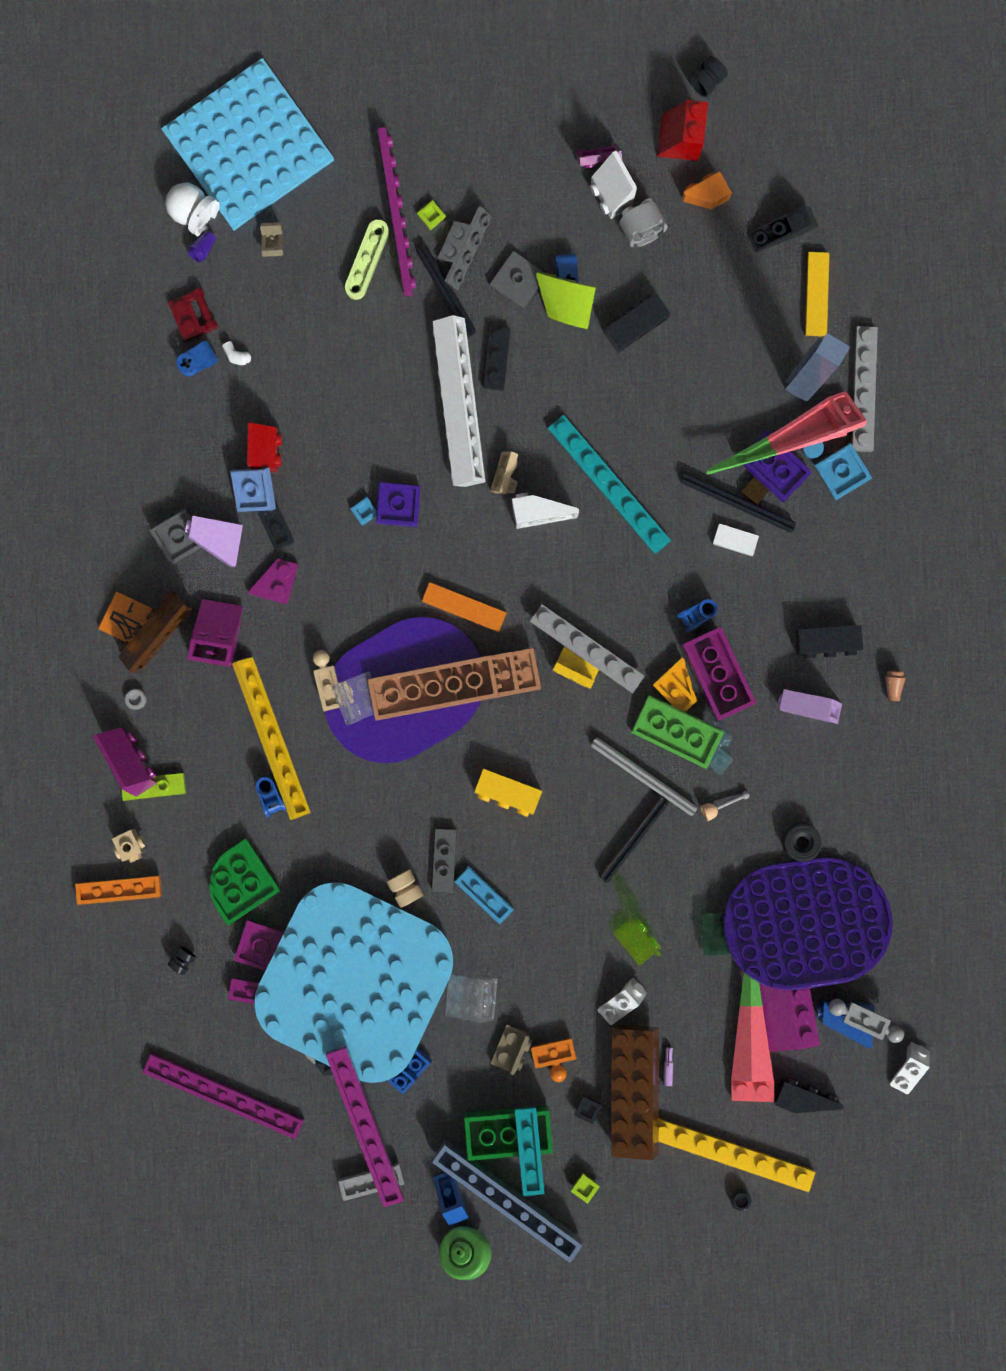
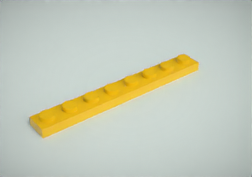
[232,657,311,820]
[659,1118,816,1192]

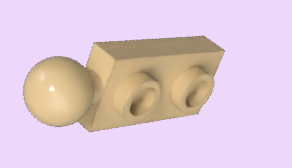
[313,650,344,712]

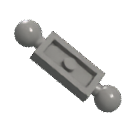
[829,999,904,1043]

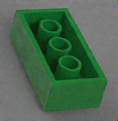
[464,1105,553,1161]

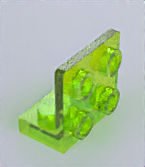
[613,917,662,966]

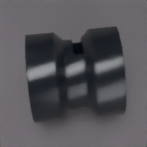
[167,946,197,975]

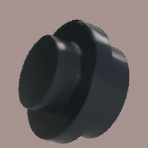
[730,1189,752,1211]

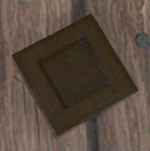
[741,477,769,505]

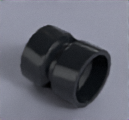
[688,56,728,97]

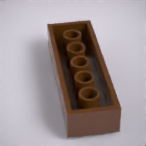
[611,1025,659,1160]

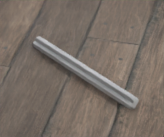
[591,737,697,816]

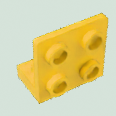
[552,646,599,689]

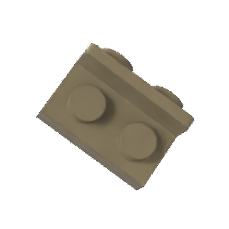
[491,1024,532,1075]

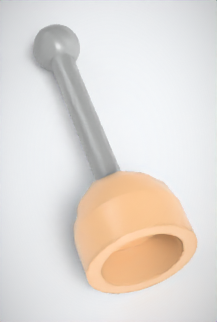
[700,791,749,821]

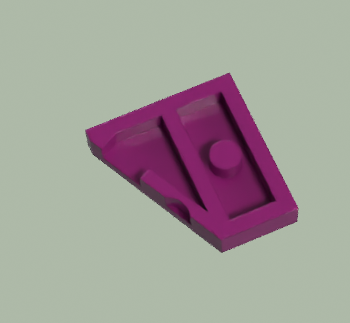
[248,559,299,605]

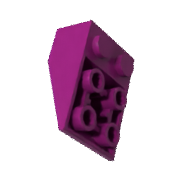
[187,599,244,668]

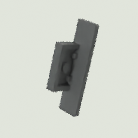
[438,206,491,290]

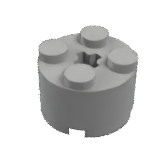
[619,198,668,247]

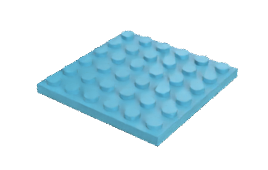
[161,58,334,231]

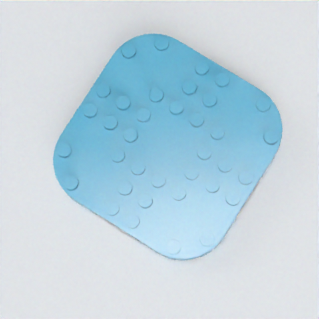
[255,883,453,1083]

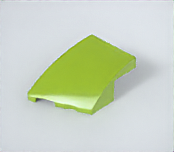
[536,272,596,329]

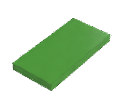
[631,695,725,769]

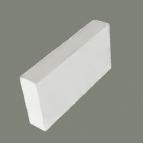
[712,524,759,556]

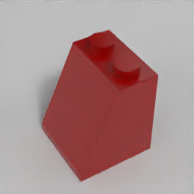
[657,100,708,161]

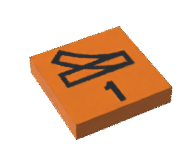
[98,591,152,643]

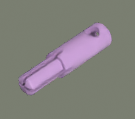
[663,1047,673,1086]

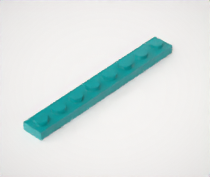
[548,415,671,555]

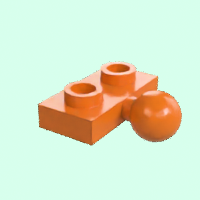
[531,1037,576,1082]

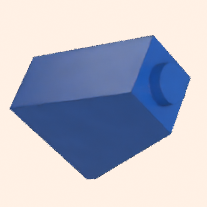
[816,999,875,1048]

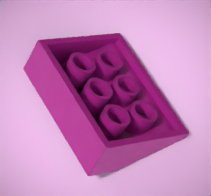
[739,969,820,1052]

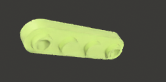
[345,220,389,300]

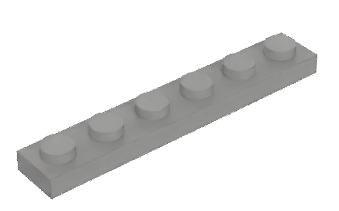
[851,326,878,452]
[530,605,644,693]

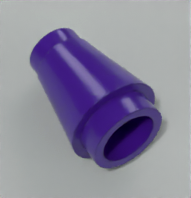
[187,231,216,263]

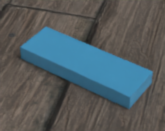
[454,866,514,924]

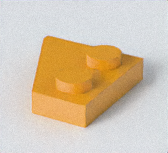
[653,658,697,712]

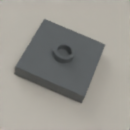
[490,251,544,309]
[149,509,202,566]

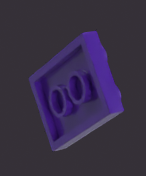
[743,430,812,503]

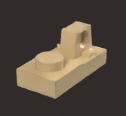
[490,451,518,494]

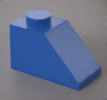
[433,1173,469,1225]

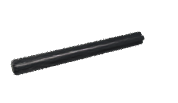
[680,472,796,533]

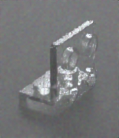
[331,672,374,725]
[446,974,498,1023]

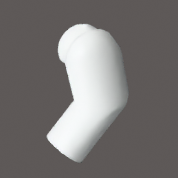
[222,341,251,365]

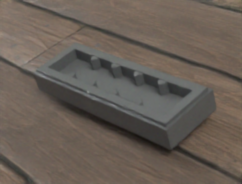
[432,829,456,893]

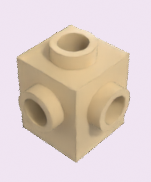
[112,829,146,863]

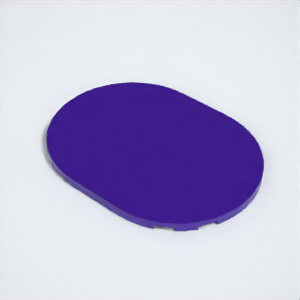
[325,617,481,763]
[723,857,893,991]

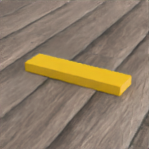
[805,252,829,336]

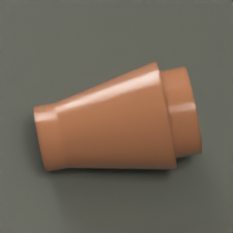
[885,670,906,701]

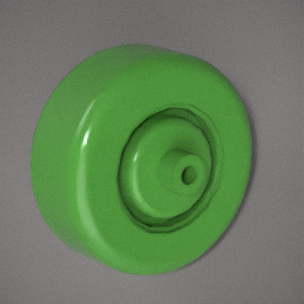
[439,1226,491,1280]

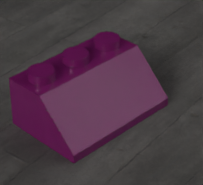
[93,727,157,797]

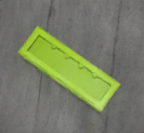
[122,773,186,801]

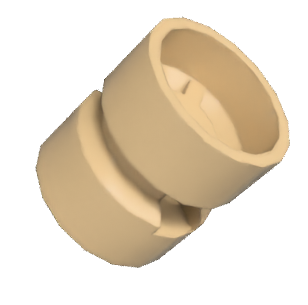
[387,869,424,908]

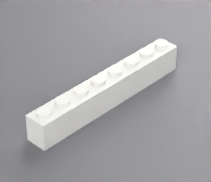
[433,315,485,487]

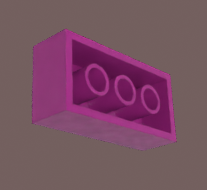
[681,627,756,721]

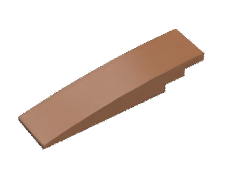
[368,648,541,721]

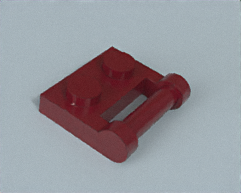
[168,288,218,342]

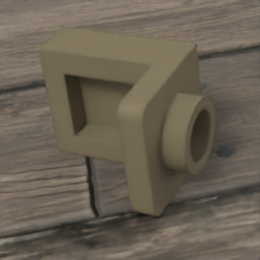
[260,222,284,257]

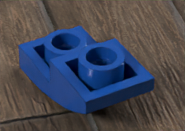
[387,1047,432,1094]

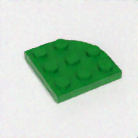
[209,838,281,926]

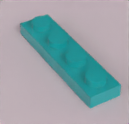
[515,1106,544,1196]

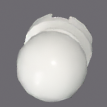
[166,182,220,236]

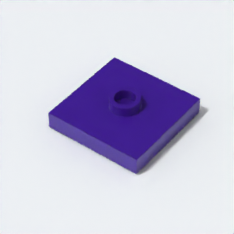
[376,482,420,528]

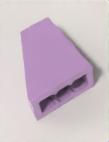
[185,516,243,567]
[778,689,842,724]

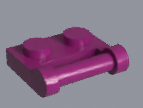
[576,143,622,168]

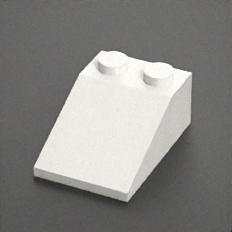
[590,151,637,219]
[512,493,579,529]

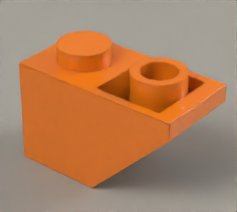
[682,172,732,209]

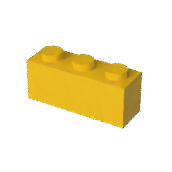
[474,769,542,817]

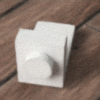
[598,978,647,1025]
[890,1042,930,1094]

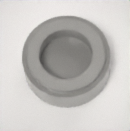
[125,689,147,710]

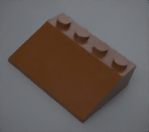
[118,592,193,674]

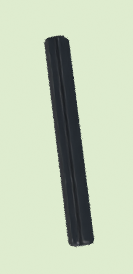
[417,245,476,338]
[599,796,669,883]

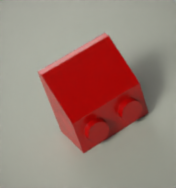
[247,423,282,472]

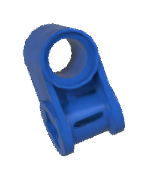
[555,253,579,283]
[176,341,219,376]
[677,599,718,633]
[255,776,286,818]

